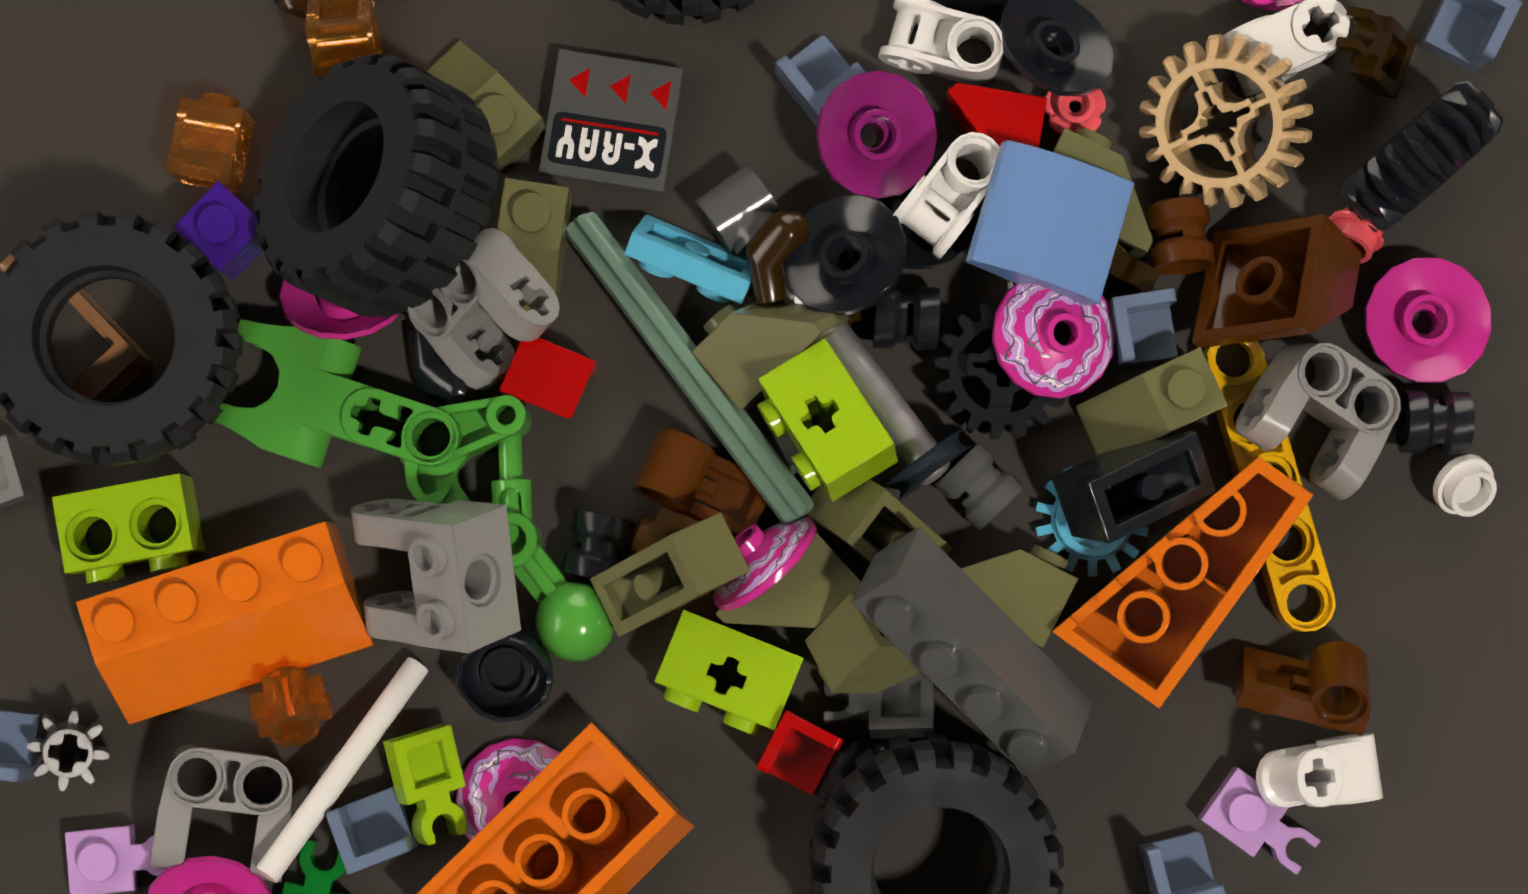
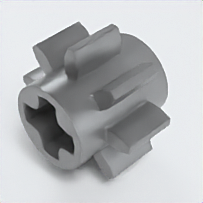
[27,707,110,791]

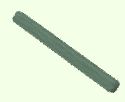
[566,212,814,524]

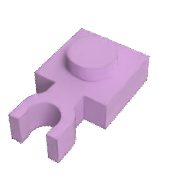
[1197,766,1321,875]
[65,824,164,894]

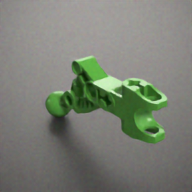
[215,319,615,662]

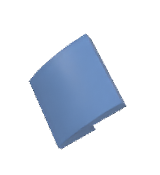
[965,140,1135,306]

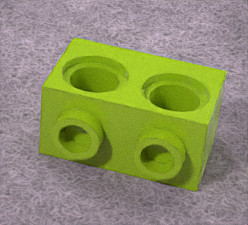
[52,473,206,585]

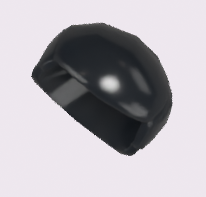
[456,629,554,723]

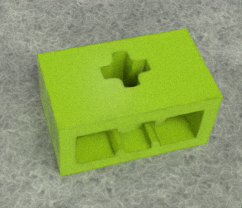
[757,338,898,502]
[654,609,804,737]

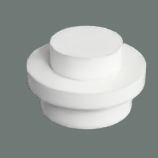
[1433,454,1497,517]

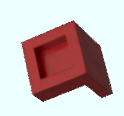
[499,337,599,419]
[756,708,844,796]

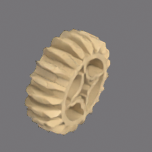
[1139,34,1313,208]

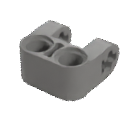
[407,228,560,390]
[1236,343,1401,500]
[150,747,292,882]

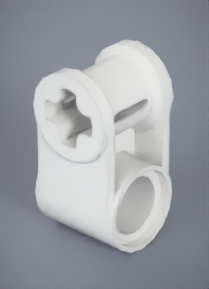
[878,0,1003,86]
[1223,0,1350,97]
[893,132,1000,260]
[1256,733,1383,807]

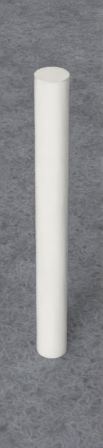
[255,657,428,883]

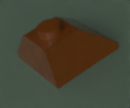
[1192,214,1362,348]

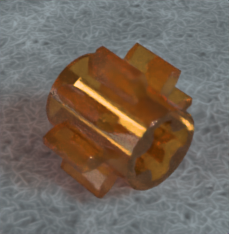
[248,666,333,747]

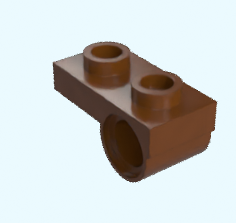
[633,428,767,537]
[1236,641,1370,736]

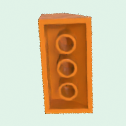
[76,521,375,725]
[417,722,695,894]

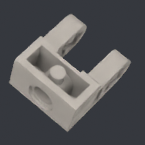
[351,499,521,653]

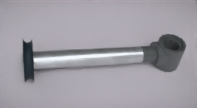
[694,164,973,500]

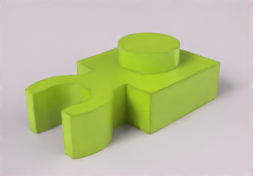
[383,723,467,845]

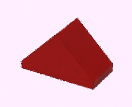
[943,83,1047,148]

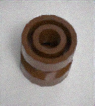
[1146,197,1215,275]

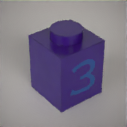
[173,181,263,281]

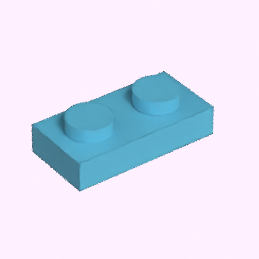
[624,214,752,304]

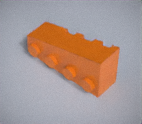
[1052,456,1314,708]

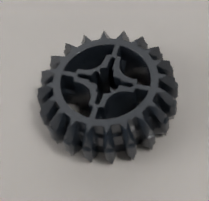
[1340,81,1503,232]

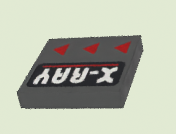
[539,49,684,195]

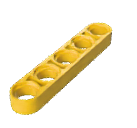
[1203,341,1336,632]

